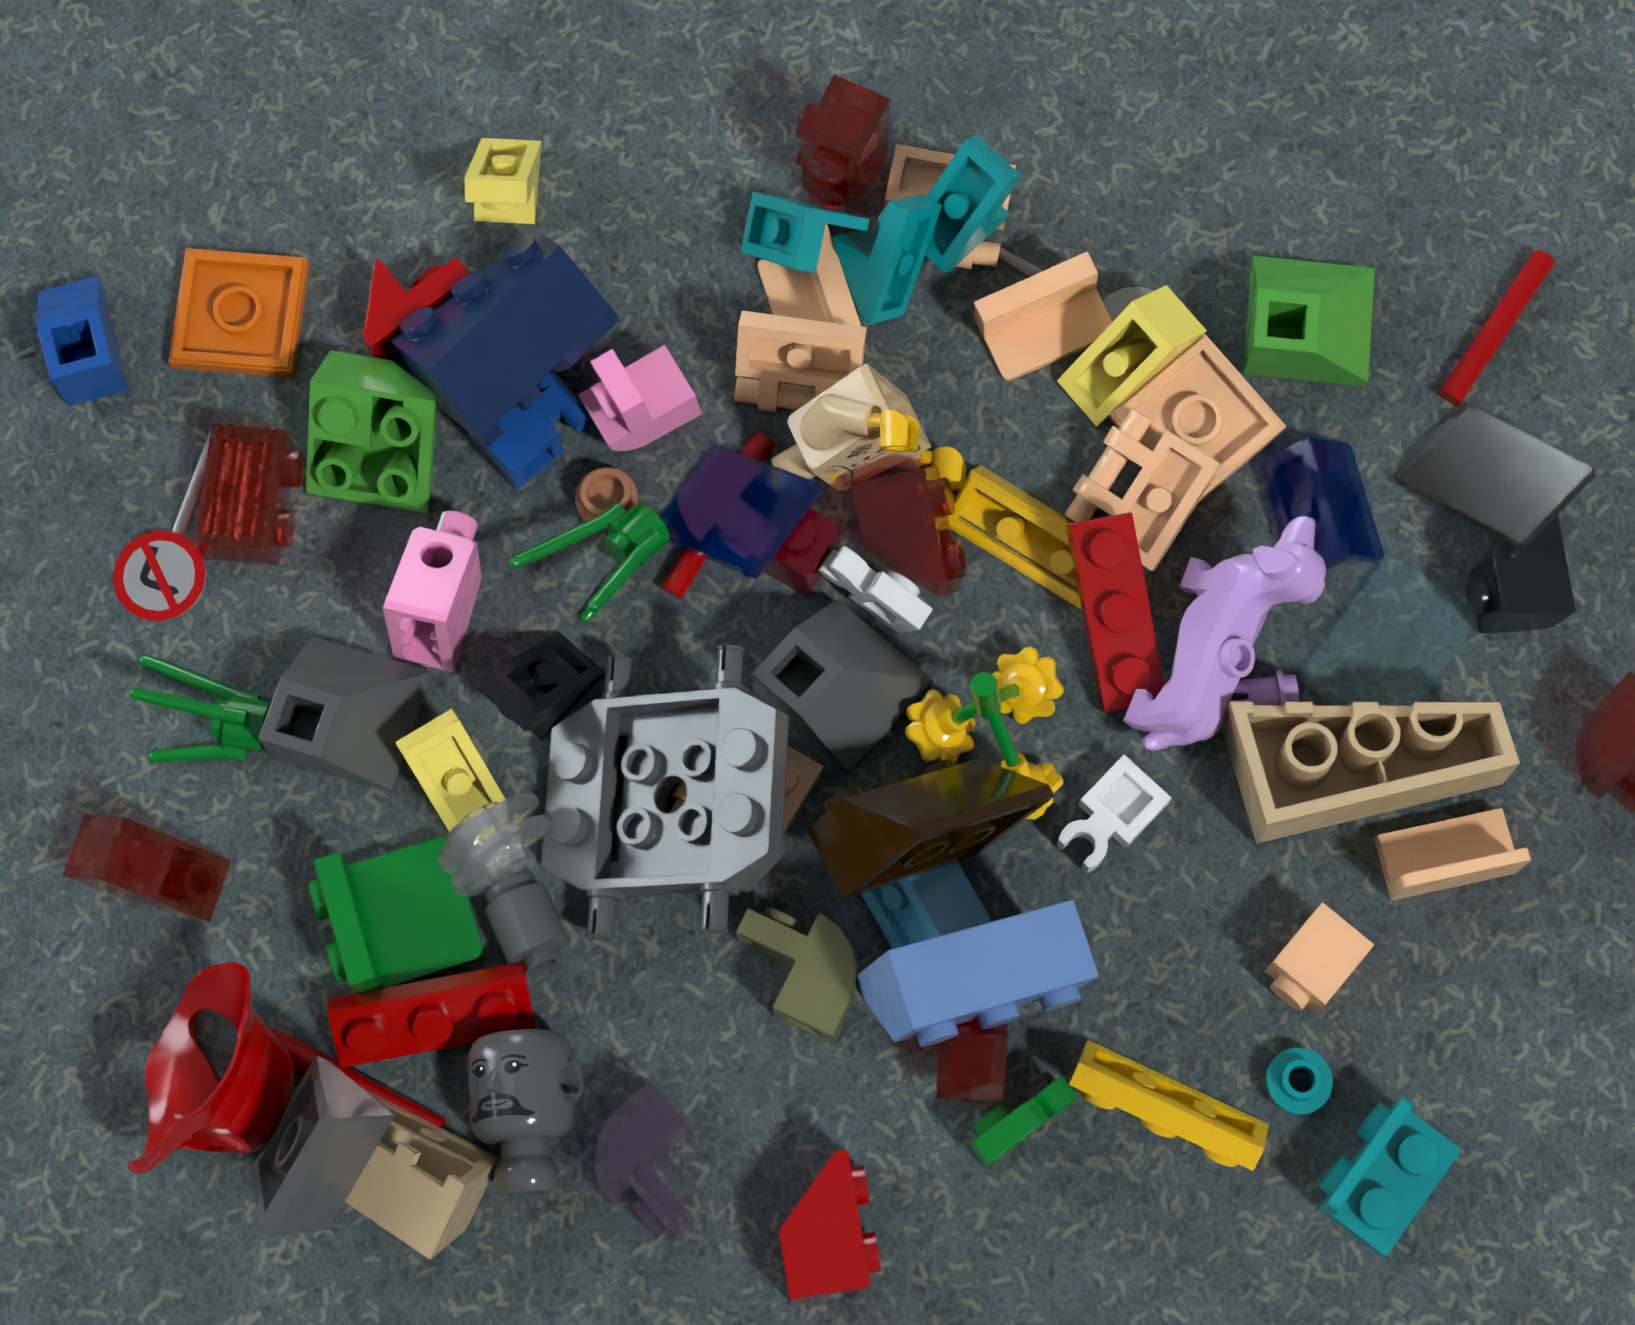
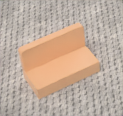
[757,224,861,326]
[974,251,1113,381]
[1374,808,1531,901]

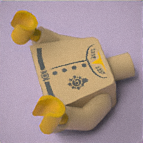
[771,363,967,491]

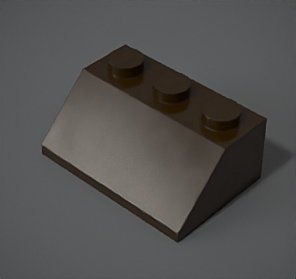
[806,759,1055,899]

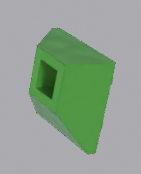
[1243,256,1375,387]
[306,350,438,514]

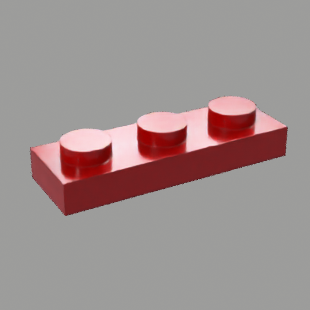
[1066,512,1164,713]
[327,962,536,1068]

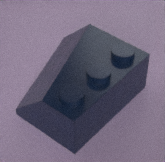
[388,233,619,448]

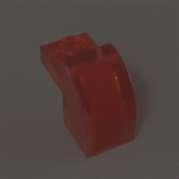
[1575,671,1635,812]

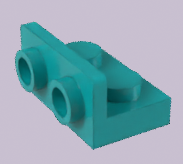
[1317,1097,1462,1258]

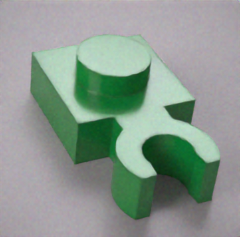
[969,1075,1078,1169]

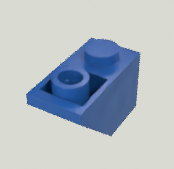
[36,275,129,407]

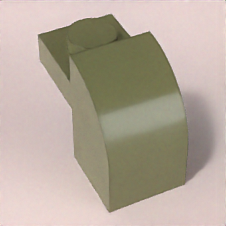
[736,907,856,1045]

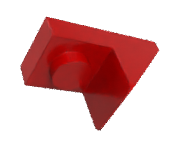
[363,257,470,360]

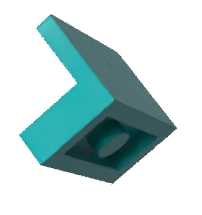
[740,192,870,273]

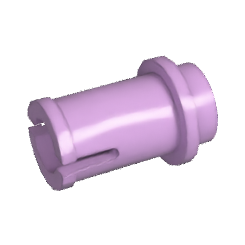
[1231,669,1299,705]

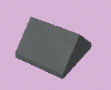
[251,1055,395,1236]

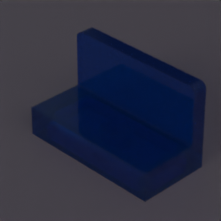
[1259,437,1384,570]

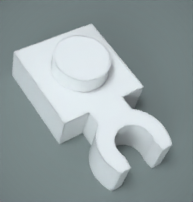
[818,546,933,633]
[1057,755,1172,873]

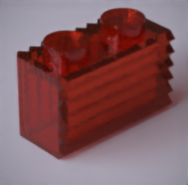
[194,423,303,565]

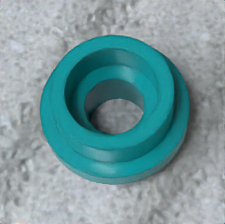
[1265,1048,1333,1115]

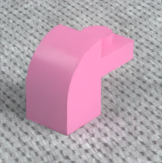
[578,345,702,451]

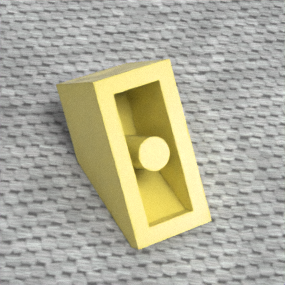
[1057,285,1207,427]

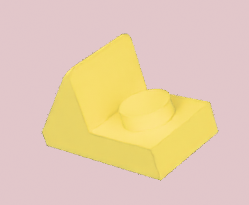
[464,138,541,224]
[395,709,515,849]

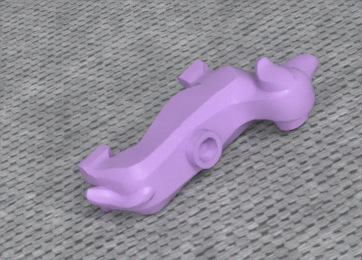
[1123,516,1326,751]

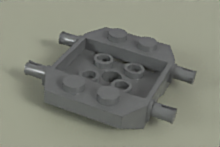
[541,645,789,940]

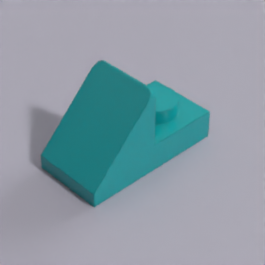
[925,135,1022,273]
[833,194,942,325]

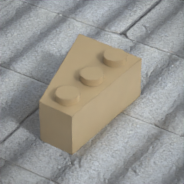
[345,1087,500,1260]

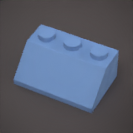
[855,900,1099,1047]

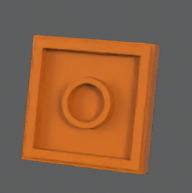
[168,248,310,378]

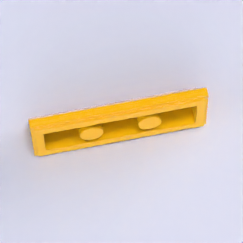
[941,465,1082,610]

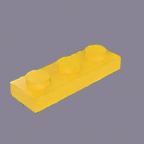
[1069,1039,1269,1171]

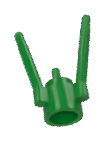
[508,502,670,623]
[129,655,271,763]

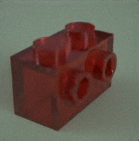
[796,75,890,211]

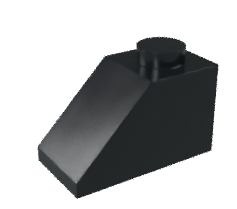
[1466,490,1576,634]

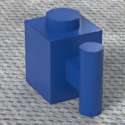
[466,372,593,491]

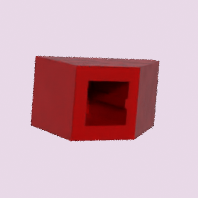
[779,1150,881,1302]

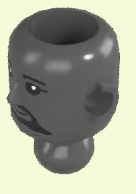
[466,1029,583,1196]

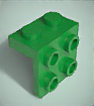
[309,837,484,993]

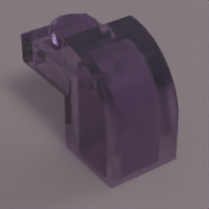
[594,1081,697,1242]

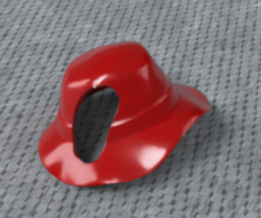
[127,962,295,1173]

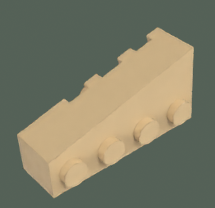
[1221,701,1520,844]

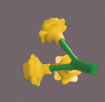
[905,646,1064,820]

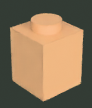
[1264,902,1374,1014]

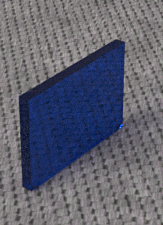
[660,445,823,579]

